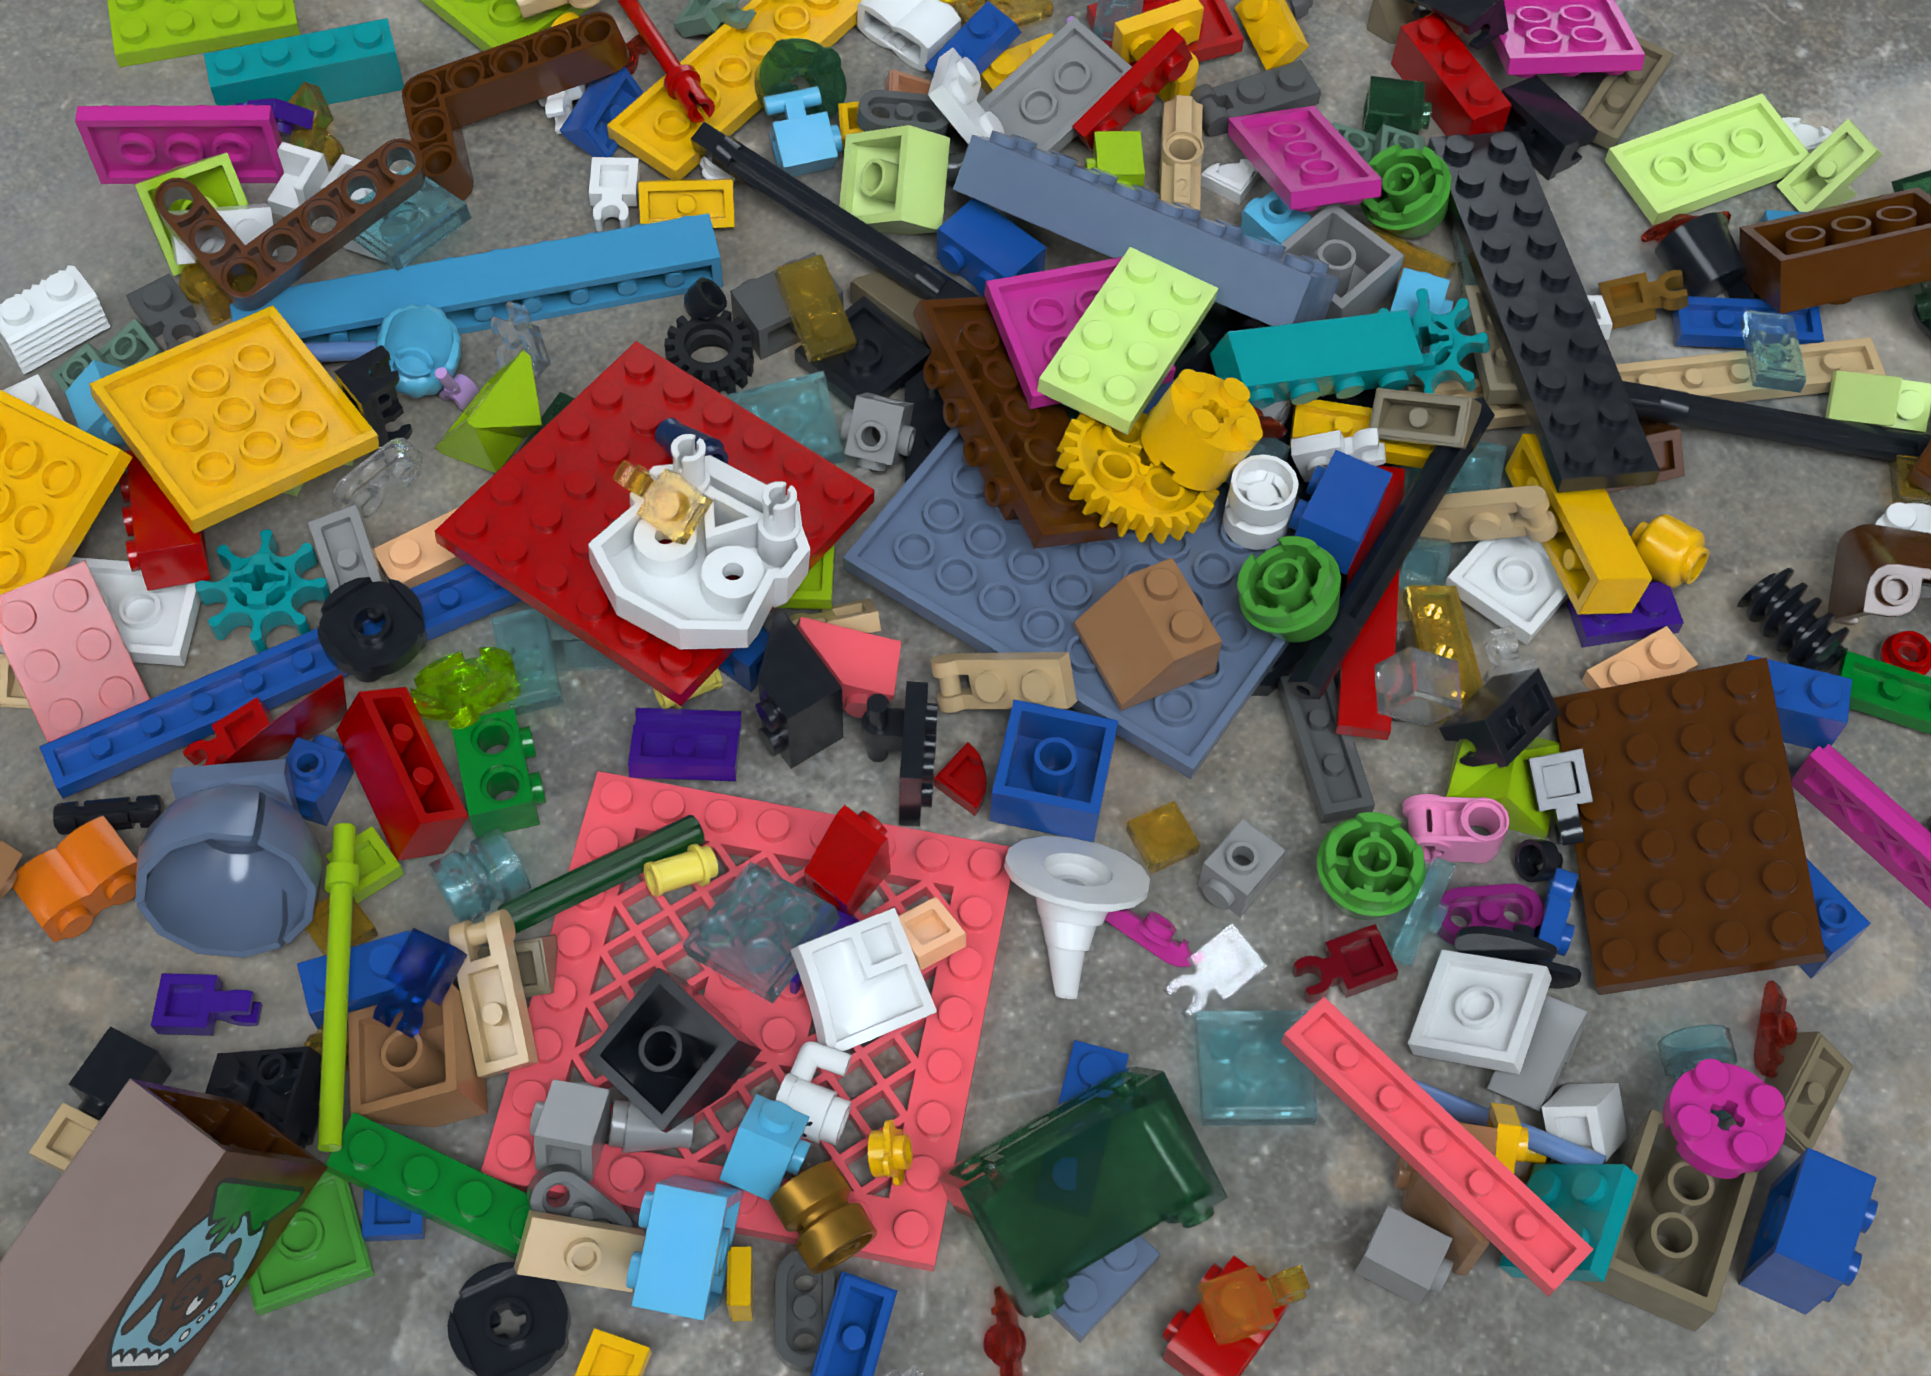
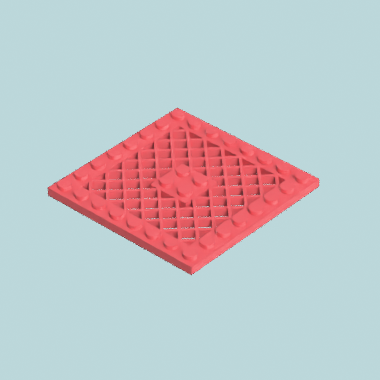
[481,771,1011,1272]

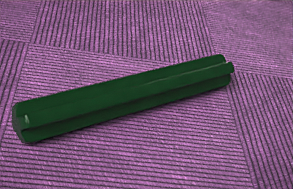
[498,815,705,934]

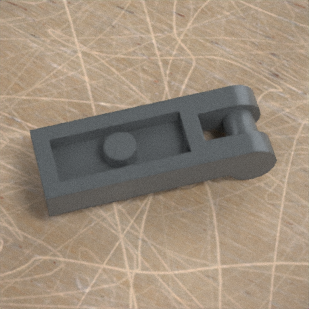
[1190,60,1321,136]

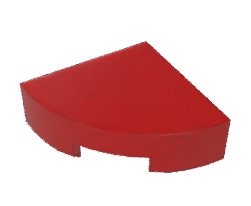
[934,742,987,816]

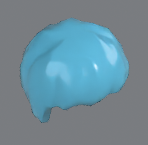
[375,304,462,399]

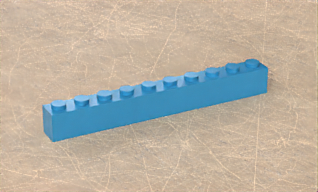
[229,213,723,343]

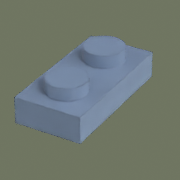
[1037,1214,1161,1343]

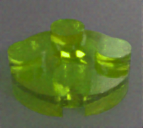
[410,647,522,729]

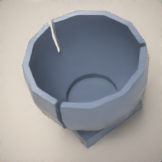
[135,759,323,958]

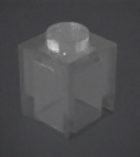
[1374,647,1462,727]

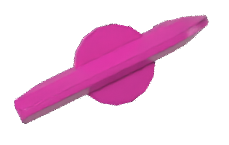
[1105,909,1202,967]

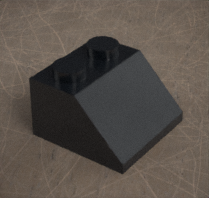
[756,610,844,769]
[584,968,762,1133]

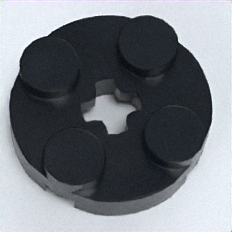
[317,577,427,683]
[447,1262,571,1376]

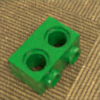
[451,708,546,839]

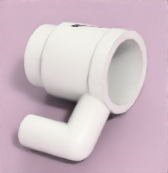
[775,1041,852,1146]

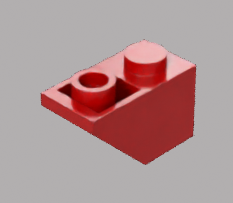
[804,804,891,916]

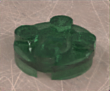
[754,38,847,122]

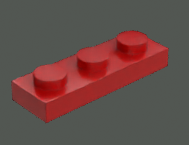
[1072,28,1193,153]

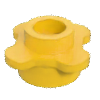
[868,1120,913,1186]

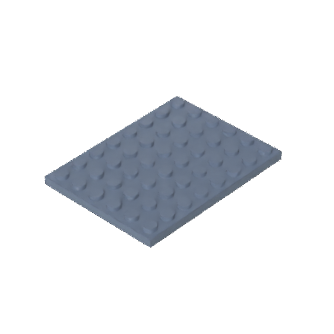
[842,403,1296,779]

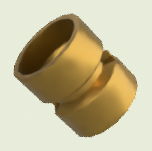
[769,1161,877,1275]

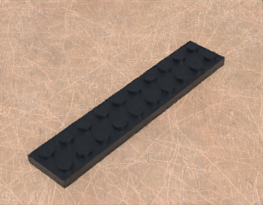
[1428,131,1660,493]

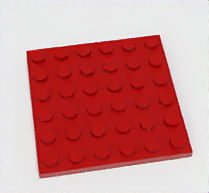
[434,341,875,706]

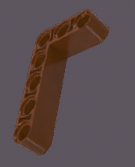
[402,11,630,205]
[154,138,426,311]

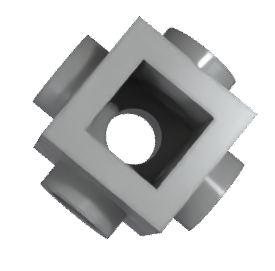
[841,392,916,471]

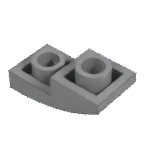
[1487,995,1590,1113]

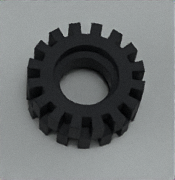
[664,310,754,398]

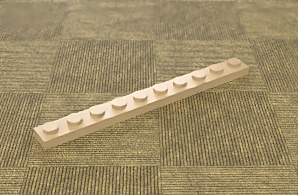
[1407,337,1887,430]

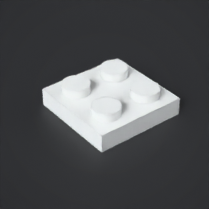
[1443,536,1569,645]
[1408,950,1552,1075]

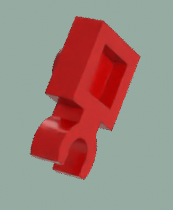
[183,697,274,766]

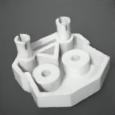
[588,434,810,650]

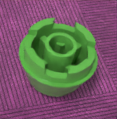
[1360,144,1451,238]
[1237,536,1341,642]
[1317,812,1426,920]

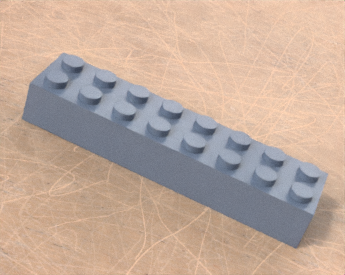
[953,130,1340,326]

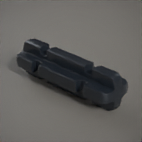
[53,794,165,835]

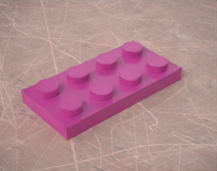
[75,105,284,184]
[1228,106,1382,212]

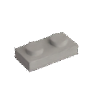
[308,504,385,593]

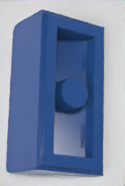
[560,66,644,157]
[810,1271,898,1376]

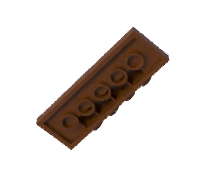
[912,297,1120,549]

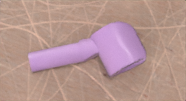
[435,367,479,411]

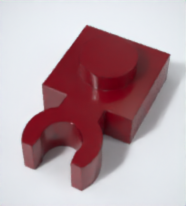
[1292,924,1399,1003]

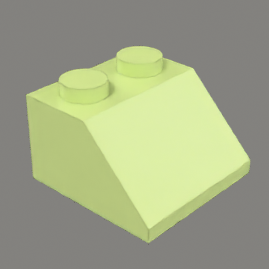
[839,125,950,235]

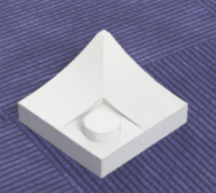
[790,908,937,1052]

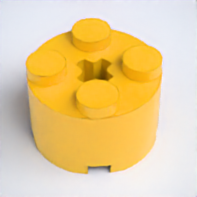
[1140,369,1263,491]

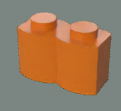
[12,816,137,942]

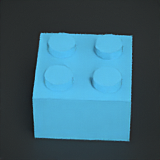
[626,1174,743,1320]

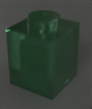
[1362,76,1432,135]

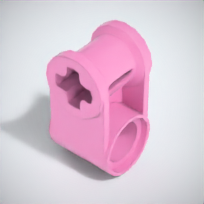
[1402,794,1509,864]

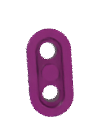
[1432,883,1544,945]

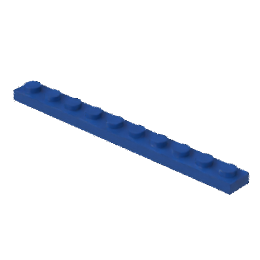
[39,564,522,799]

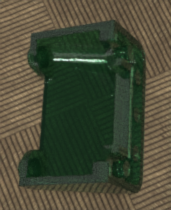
[938,1066,1228,1318]

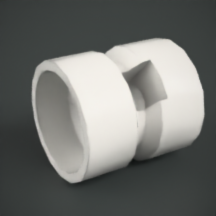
[1222,454,1299,550]

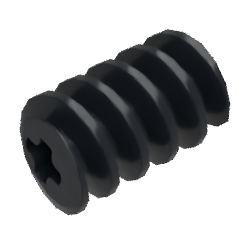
[1737,567,1850,672]

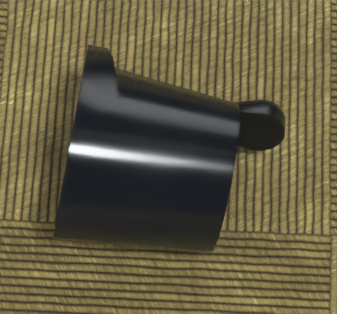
[1655,212,1754,299]

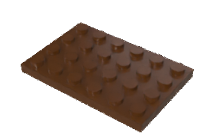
[1554,657,1827,995]

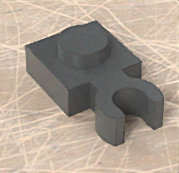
[126,274,203,347]

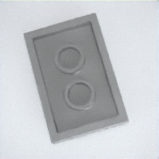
[978,17,1132,153]

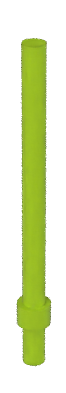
[317,823,360,1152]

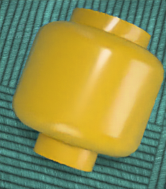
[1631,514,1710,588]

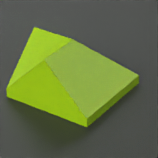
[134,152,249,276]
[434,350,542,473]
[1445,737,1561,839]

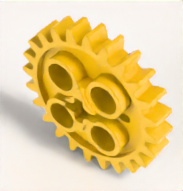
[1056,407,1220,544]

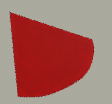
[221,674,347,764]

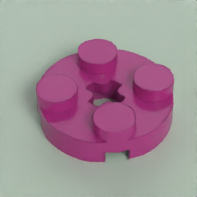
[1663,1059,1786,1179]

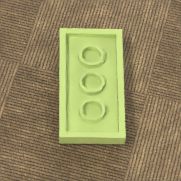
[1605,94,1810,226]
[1037,247,1219,435]

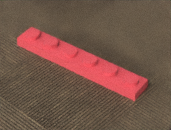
[1281,997,1593,1297]

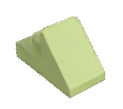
[1776,119,1883,212]
[1825,371,1931,432]

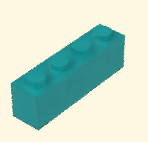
[204,18,404,109]
[1210,310,1424,411]

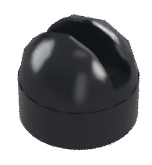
[684,277,727,321]
[1514,839,1563,882]

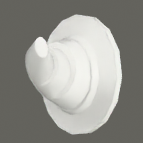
[1004,836,1150,999]

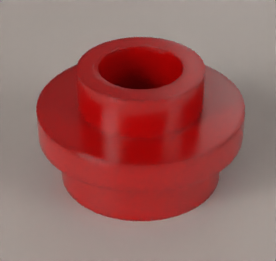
[1879,631,1931,675]

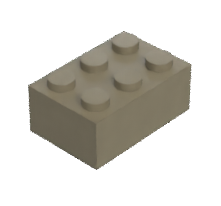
[1583,1109,1759,1332]

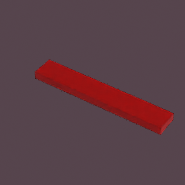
[1335,465,1405,740]

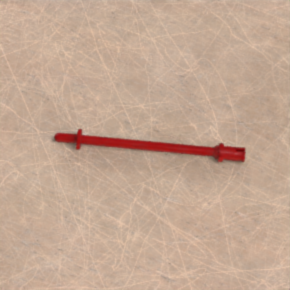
[617,0,715,123]

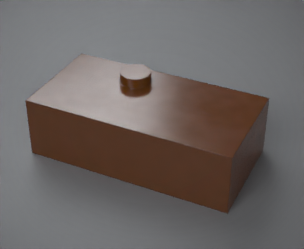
[1739,187,1931,314]

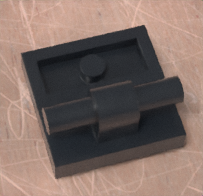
[862,681,938,827]
[205,1046,322,1149]

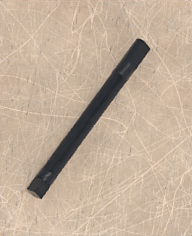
[691,122,980,300]
[1623,381,1931,467]
[1287,398,1495,699]

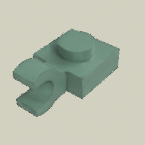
[673,0,756,38]

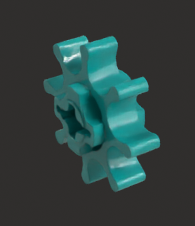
[1378,288,1490,394]
[195,529,331,653]

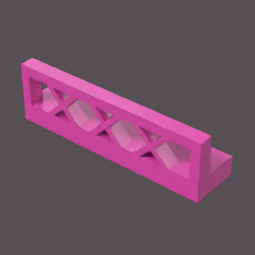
[1791,744,1931,909]

